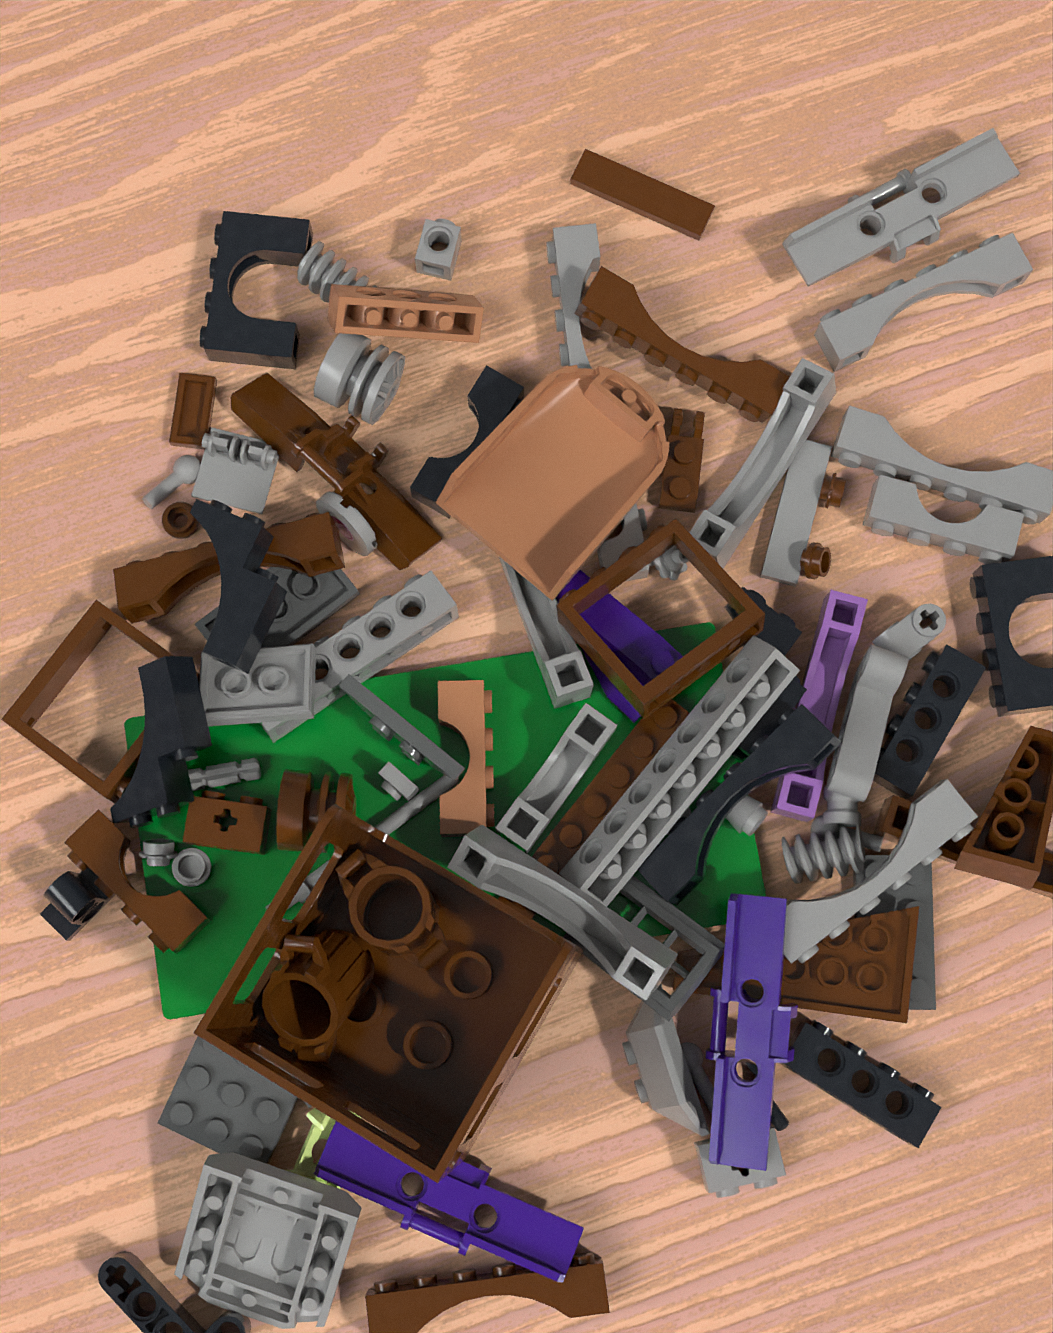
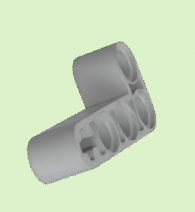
[826,644,908,802]

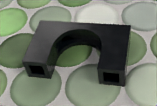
[200,211,313,370]
[969,556,1053,717]

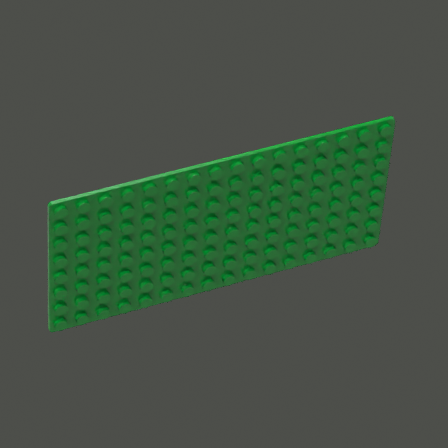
[124,622,766,1020]

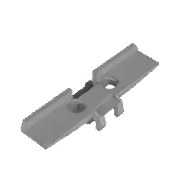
[782,128,1020,286]

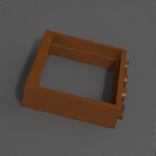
[556,519,765,719]
[1,599,200,803]

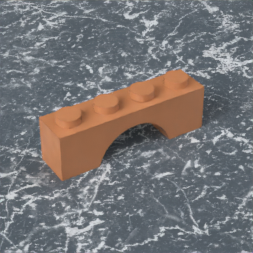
[438,680,494,837]

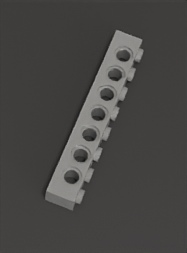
[559,635,800,907]

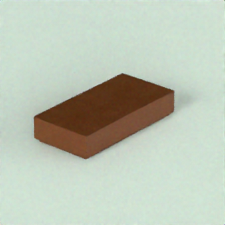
[169,373,217,450]

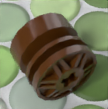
[276,769,356,853]

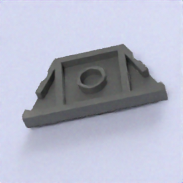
[339,674,465,781]

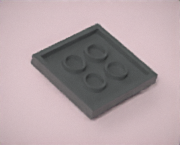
[158,1036,304,1164]

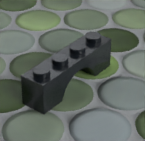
[410,365,524,519]

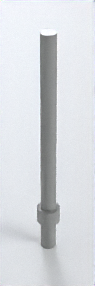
[265,775,460,910]

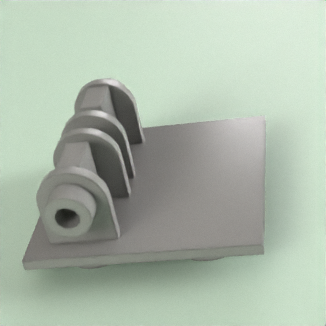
[191,427,279,514]

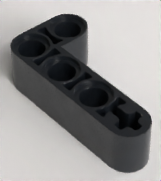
[98,1251,251,1333]

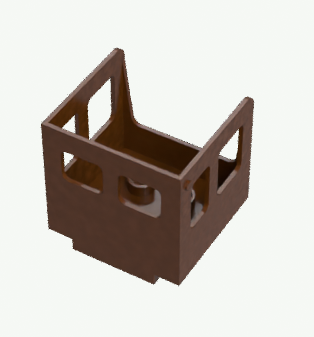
[194,804,584,1183]

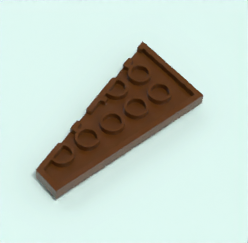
[673,906,919,1023]

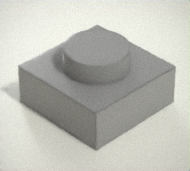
[379,762,419,801]

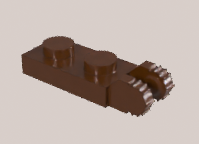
[658,408,705,513]

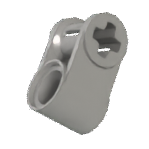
[872,603,946,661]

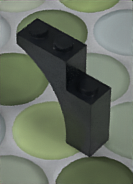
[190,499,287,674]
[725,586,807,763]
[110,656,212,828]

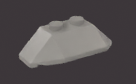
[622,984,710,1136]

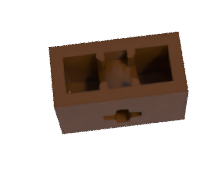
[183,791,272,855]

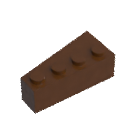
[954,725,1053,890]

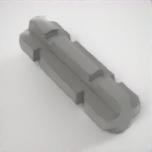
[188,758,261,791]

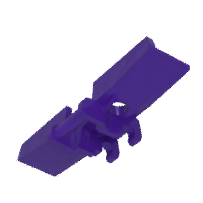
[705,893,798,1171]
[313,1121,584,1282]

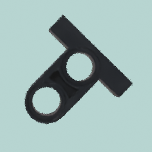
[40,867,115,941]

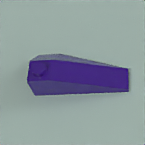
[556,570,683,723]

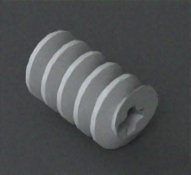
[297,241,376,303]
[782,825,866,884]

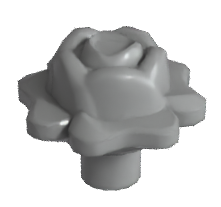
[652,545,689,580]

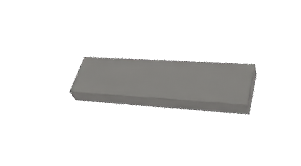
[760,440,832,587]

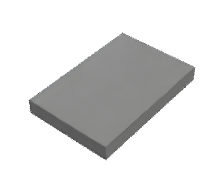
[199,644,316,726]

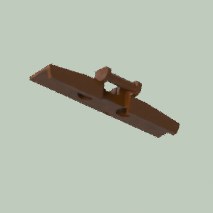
[230,373,442,570]

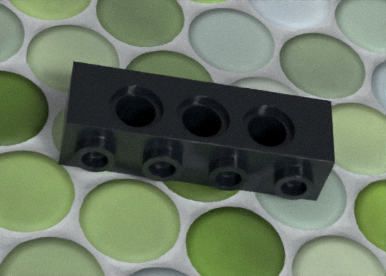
[873,644,986,799]
[780,1020,942,1148]

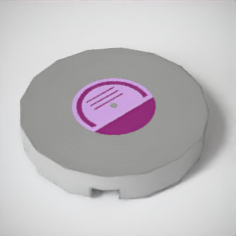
[316,491,377,556]

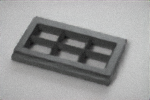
[563,876,725,1022]

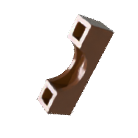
[64,809,211,954]

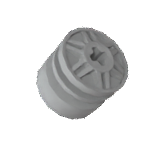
[314,333,405,425]

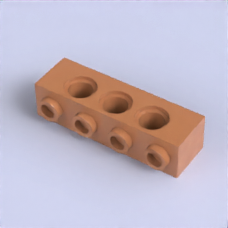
[327,284,484,343]

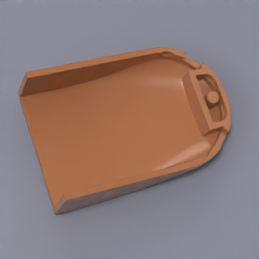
[436,365,669,601]

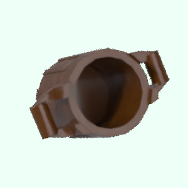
[335,849,450,972]
[262,929,375,1064]

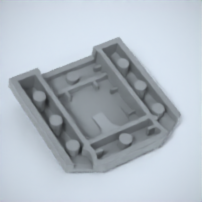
[174,1152,362,1329]

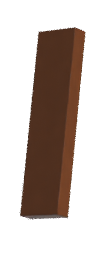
[570,149,715,241]

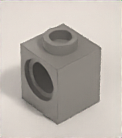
[415,219,462,281]

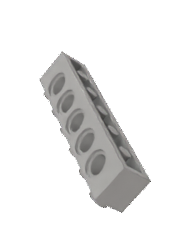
[260,571,459,743]

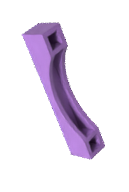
[771,590,868,822]

